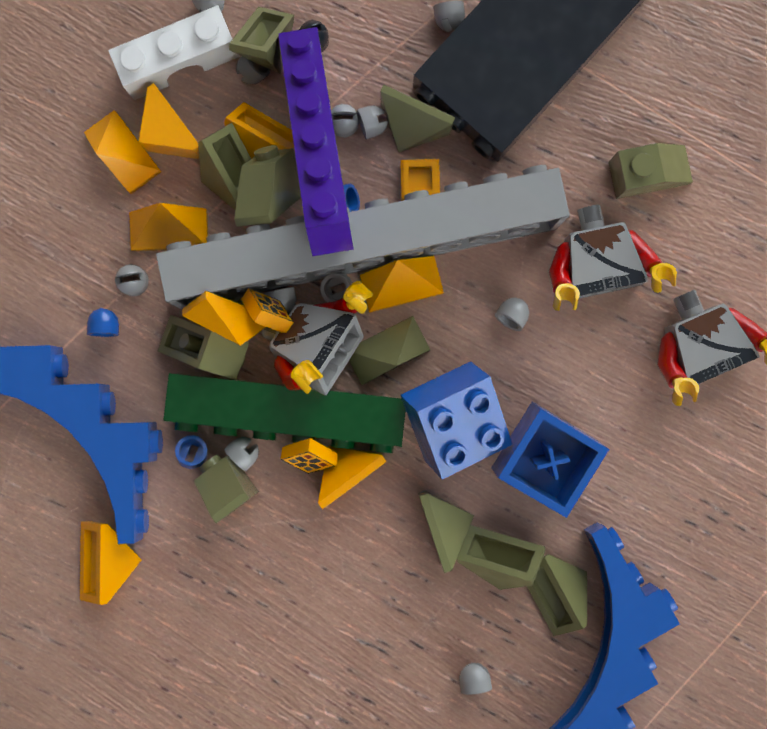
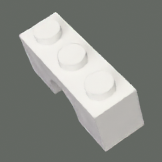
[108,5,240,100]

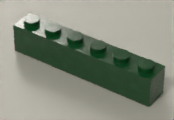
[163,373,406,453]

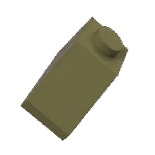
[608,143,693,199]
[234,145,301,226]
[157,315,249,380]
[194,454,259,523]

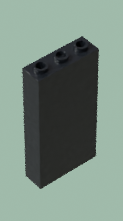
[413,0,645,162]

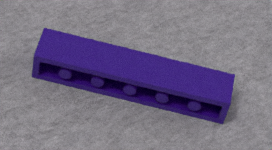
[278,27,354,257]

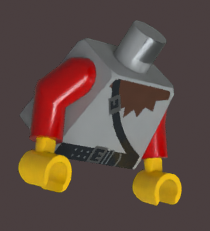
[549,205,677,311]
[262,281,373,395]
[657,290,767,406]

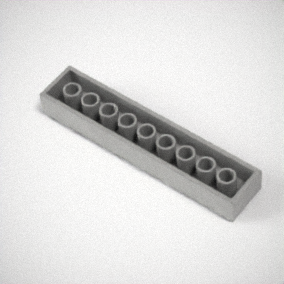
[156,165,570,309]

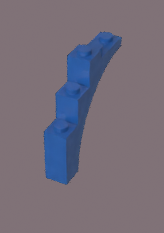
[0,345,163,544]
[549,522,680,729]

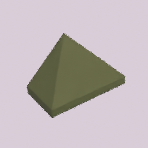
[229,7,294,74]
[380,85,455,153]
[198,123,251,210]
[349,316,430,385]
[418,491,474,573]
[457,525,546,590]
[527,554,587,636]

